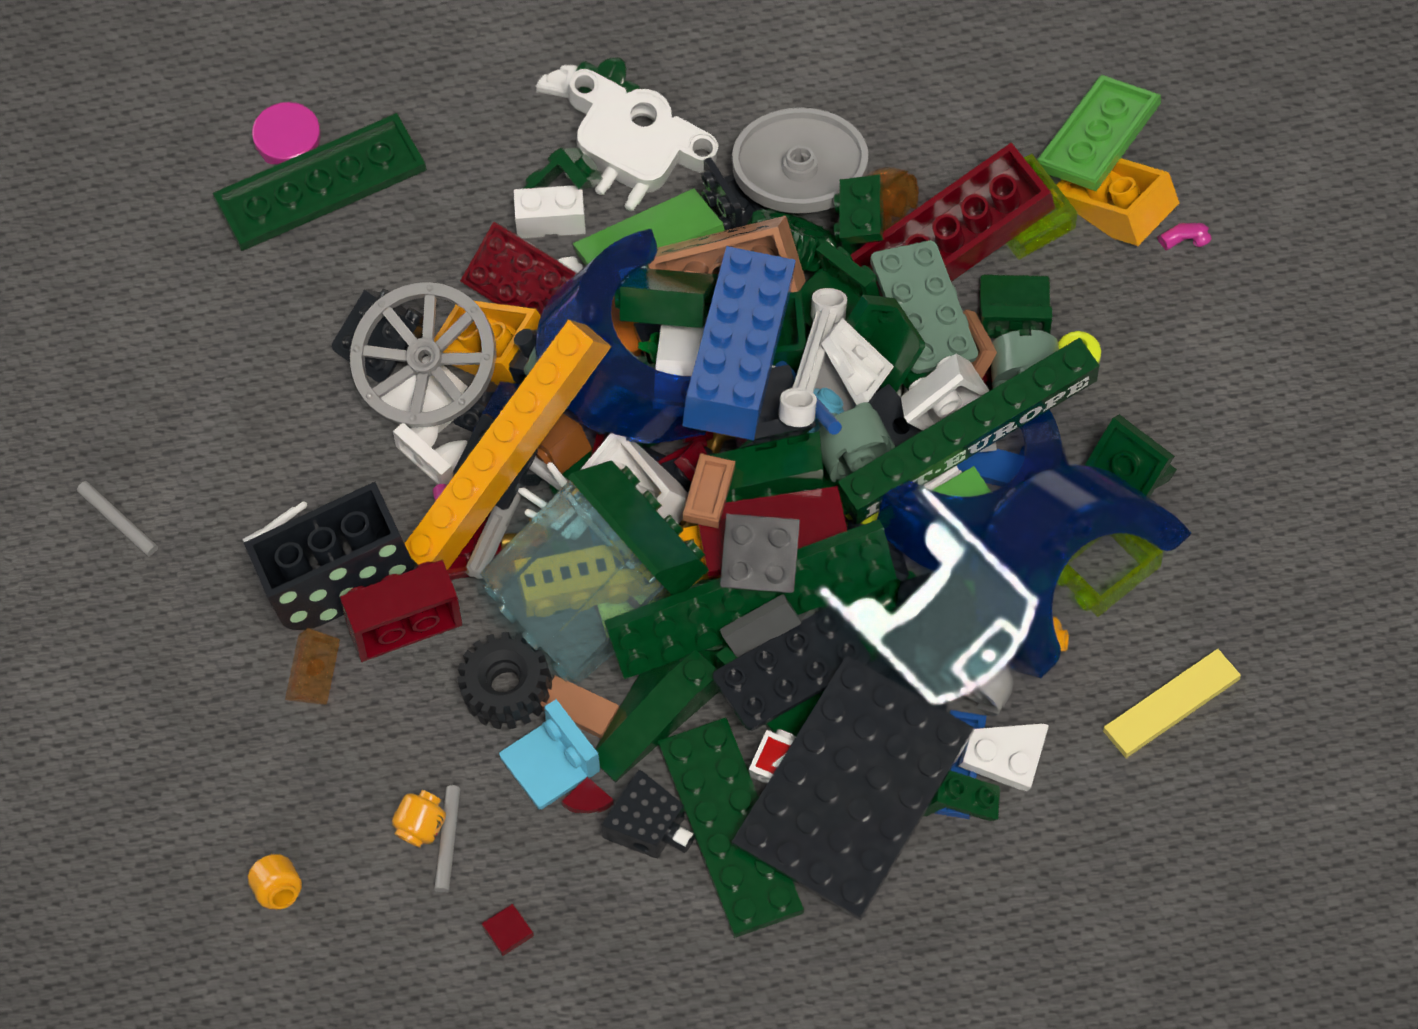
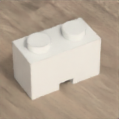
[514,185,586,238]

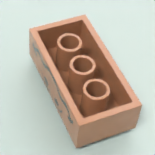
[646,216,806,292]

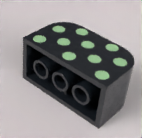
[244,482,414,630]

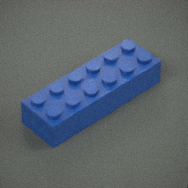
[682,246,796,440]

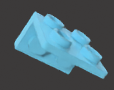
[499,699,600,810]

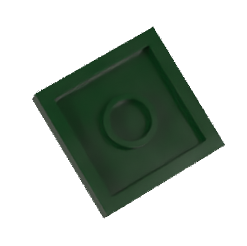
[1081,414,1177,514]

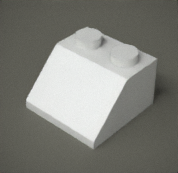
[901,354,989,430]

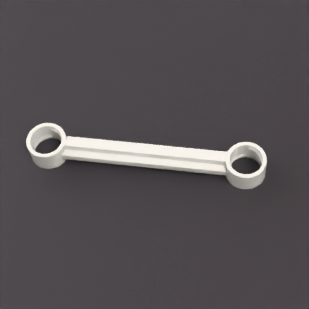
[779,288,847,427]

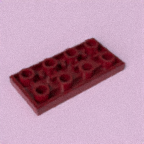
[460,222,608,326]
[697,486,847,577]

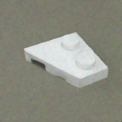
[821,318,894,405]
[959,724,1049,791]

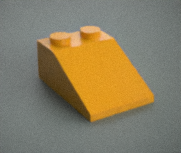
[1051,158,1179,246]
[434,301,545,389]

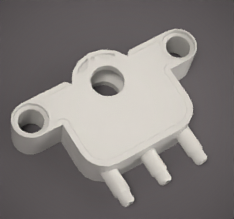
[565,69,718,211]

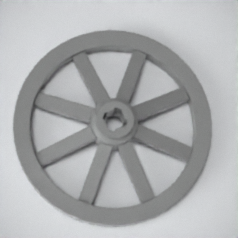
[350,282,496,427]

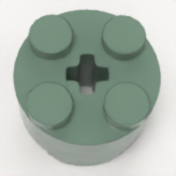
[991,330,1059,389]
[818,402,895,482]

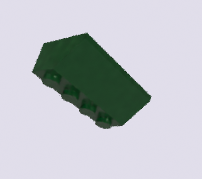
[568,460,709,595]

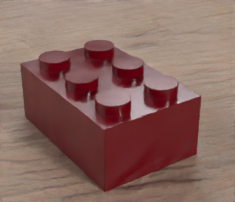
[340,559,463,662]

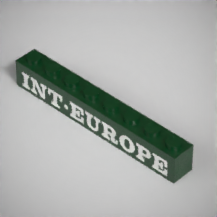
[838,337,1100,525]

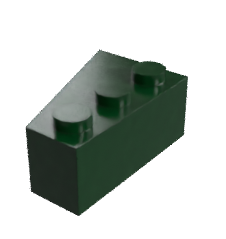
[712,431,823,503]

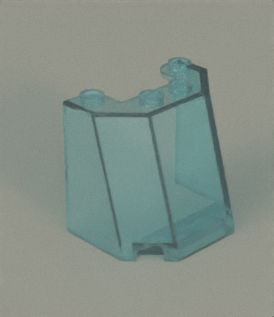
[480,481,672,684]

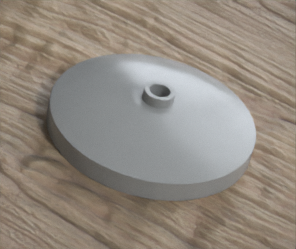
[732,108,868,213]

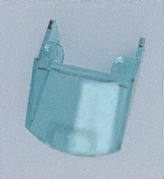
[814,485,1038,705]

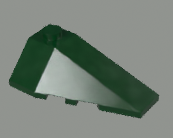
[595,650,720,783]

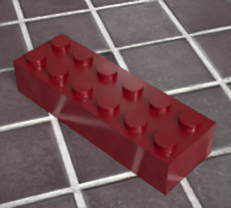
[851,142,1056,297]

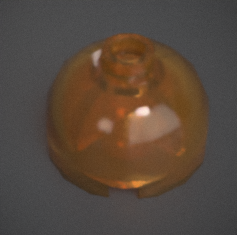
[867,167,919,232]

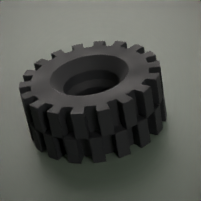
[457,632,552,729]

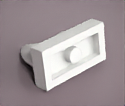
[393,423,467,485]

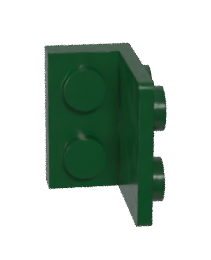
[980,275,1052,338]

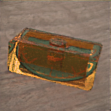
[285,628,340,705]

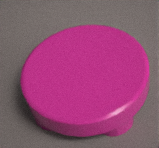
[252,102,321,164]

